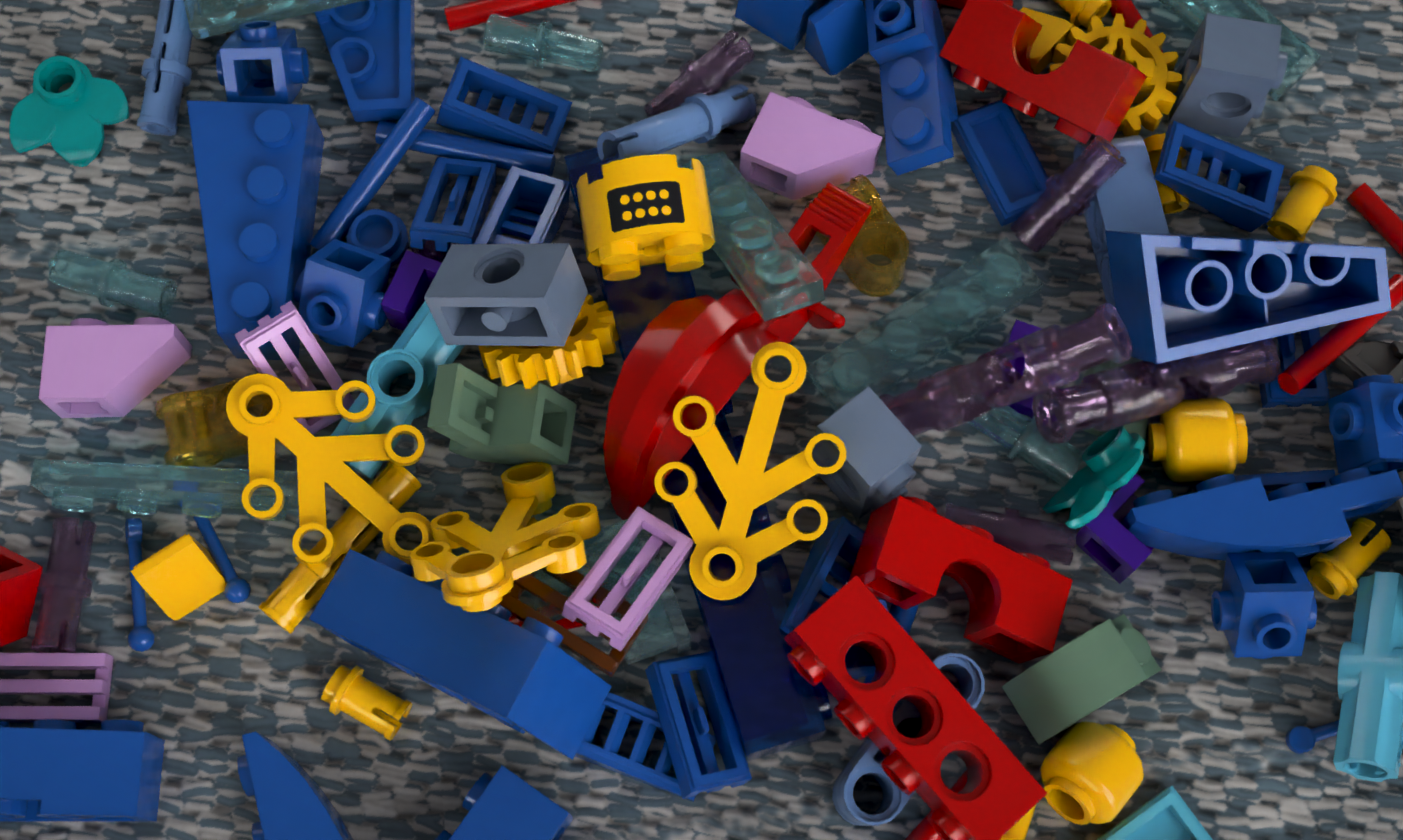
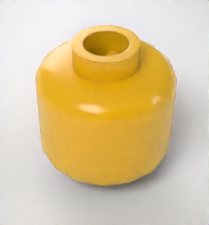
[1147,398,1248,483]
[1040,721,1144,825]

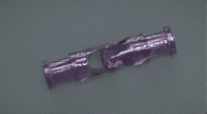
[878,303,1132,436]
[1032,338,1280,444]

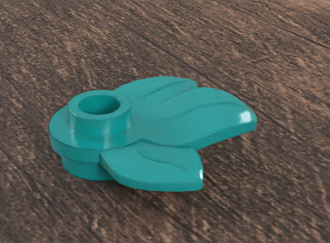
[9,56,129,167]
[1042,425,1145,529]

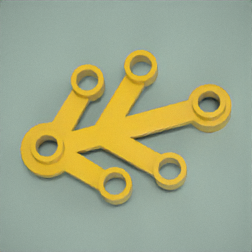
[654,342,847,600]
[226,373,434,566]
[410,462,601,612]

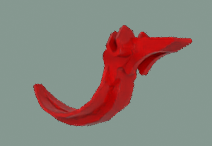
[603,182,872,522]

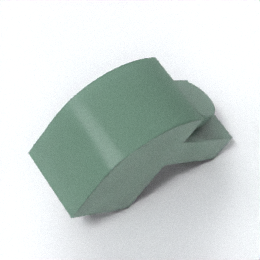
[427,363,577,465]
[1001,614,1162,745]

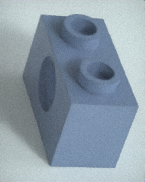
[1168,13,1288,138]
[424,243,588,346]
[813,386,922,520]

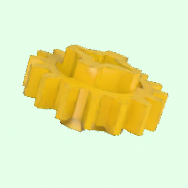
[1048,13,1182,138]
[478,294,619,389]

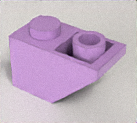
[739,92,882,200]
[39,317,192,418]

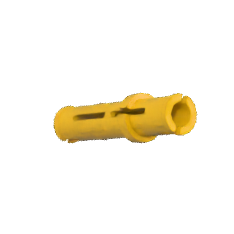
[258,460,422,634]

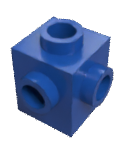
[216,20,309,104]
[294,239,392,348]
[1328,374,1403,475]
[1211,552,1317,659]

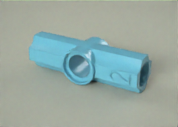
[331,301,465,480]
[1333,571,1403,782]

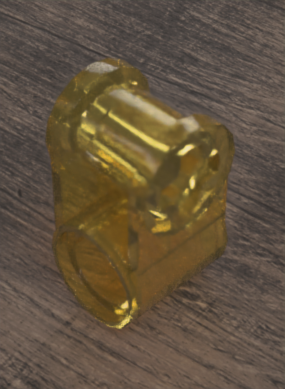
[805,174,909,297]
[154,378,279,472]

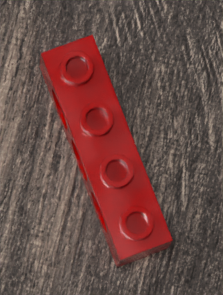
[784,575,1048,840]

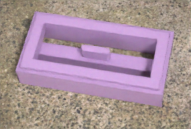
[234,301,355,435]
[562,506,695,652]
[0,653,114,723]

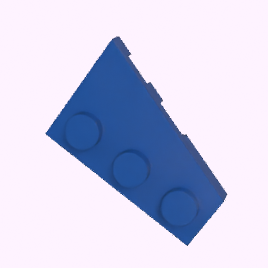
[310,0,415,122]

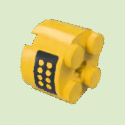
[576,154,716,281]

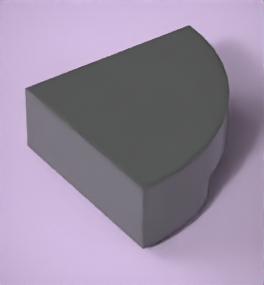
[1331,341,1403,383]

